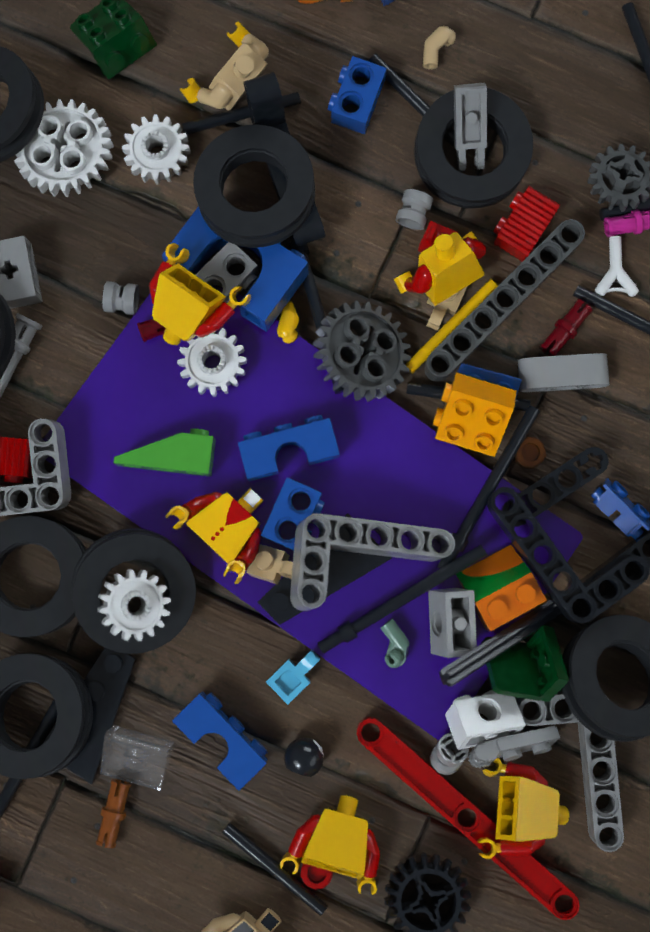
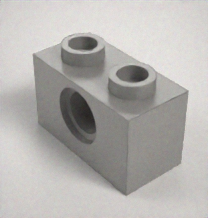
[428,588,477,658]

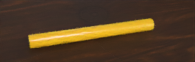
[405,279,498,374]

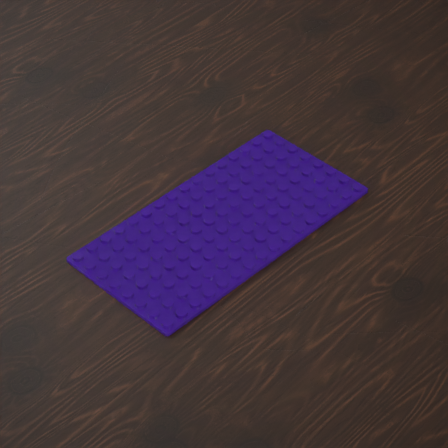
[43,285,583,740]

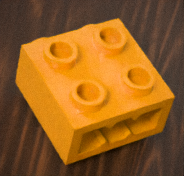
[432,372,517,457]

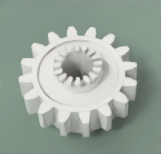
[122,114,191,184]
[177,328,247,397]
[97,569,171,641]

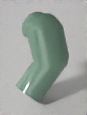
[380,619,409,668]

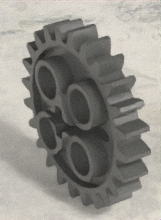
[313,300,411,402]

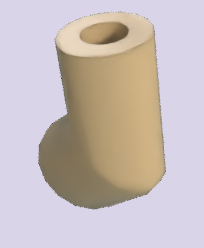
[423,26,456,69]

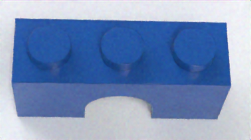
[238,415,340,482]
[172,691,268,791]

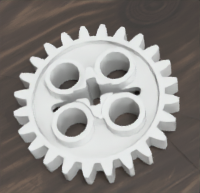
[14,99,114,197]

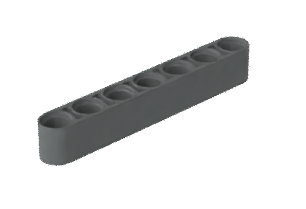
[424,219,585,382]

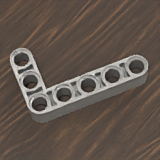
[0,418,71,516]
[290,513,455,611]
[516,691,624,852]

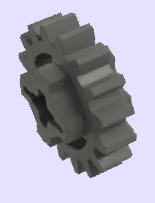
[587,144,650,212]

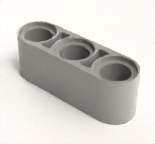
[518,353,610,392]

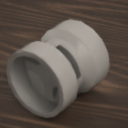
[395,189,433,230]
[102,281,139,315]
[430,733,469,775]

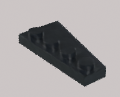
[258,513,392,625]

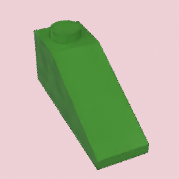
[114,428,216,477]

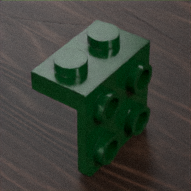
[70,0,157,79]
[481,625,569,702]

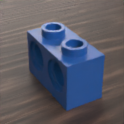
[328,56,387,135]
[261,477,325,551]

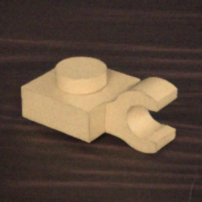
[426,286,468,331]
[246,544,293,585]

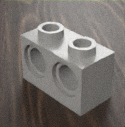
[196,242,259,303]

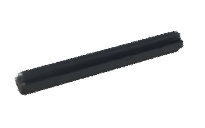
[439,600,562,687]

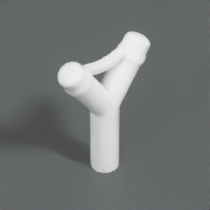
[595,236,639,297]

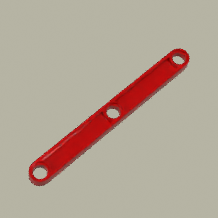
[356,717,580,920]

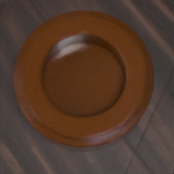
[514,437,546,469]

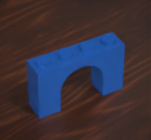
[162,206,309,332]

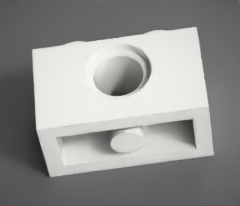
[445,690,526,750]

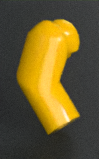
[277,301,299,344]

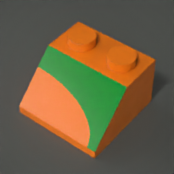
[455,544,547,631]

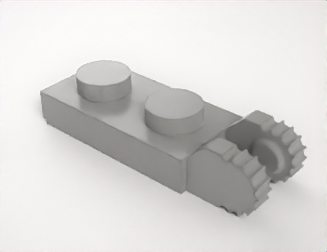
[454,83,487,171]
[468,726,560,768]

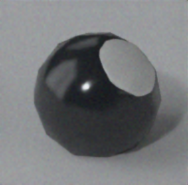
[284,737,324,777]

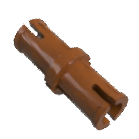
[96,779,131,848]

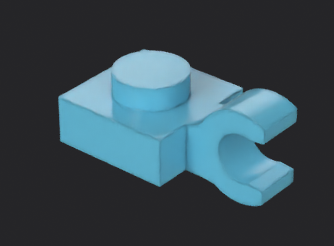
[266,650,321,705]

